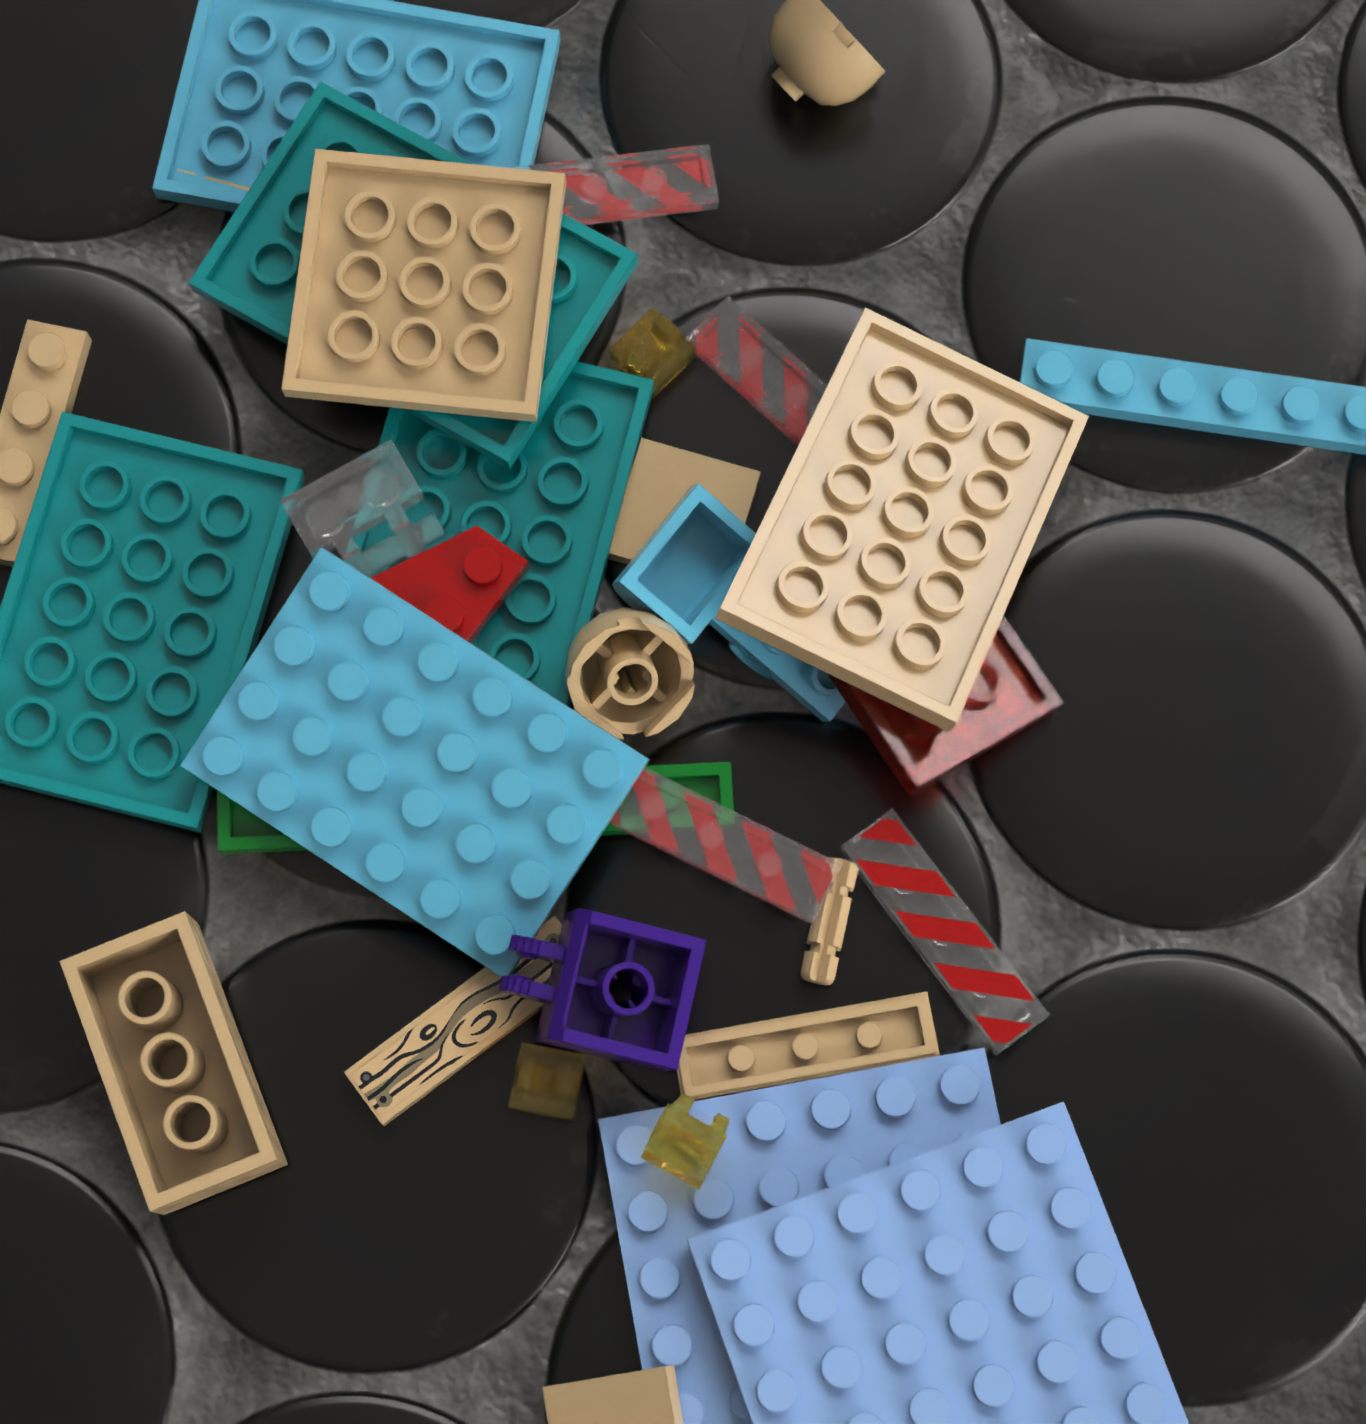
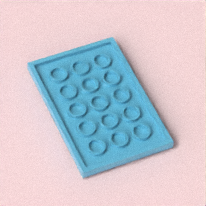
[152,0,561,212]
[180,547,650,977]

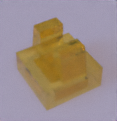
[609,308,696,398]
[508,1042,586,1121]
[641,1094,730,1190]

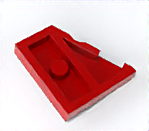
[371,525,529,643]

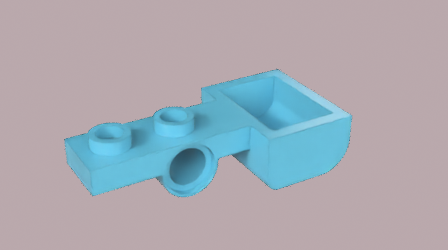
[612,483,857,722]

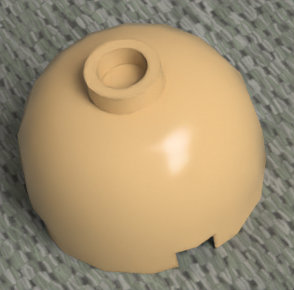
[768,0,886,106]
[565,607,695,739]

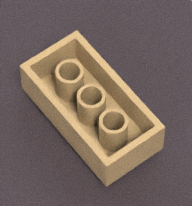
[60,911,288,1215]

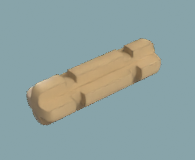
[800,858,858,985]

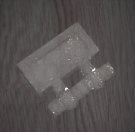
[280,439,445,579]

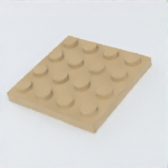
[281,149,566,422]

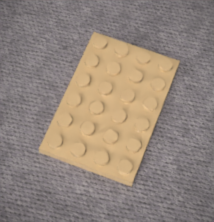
[715,308,1089,732]

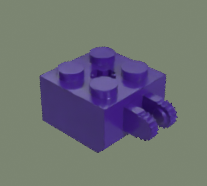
[499,908,707,1072]

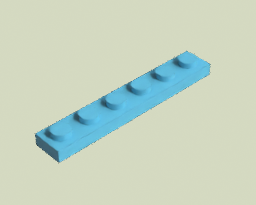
[1019,338,1366,455]

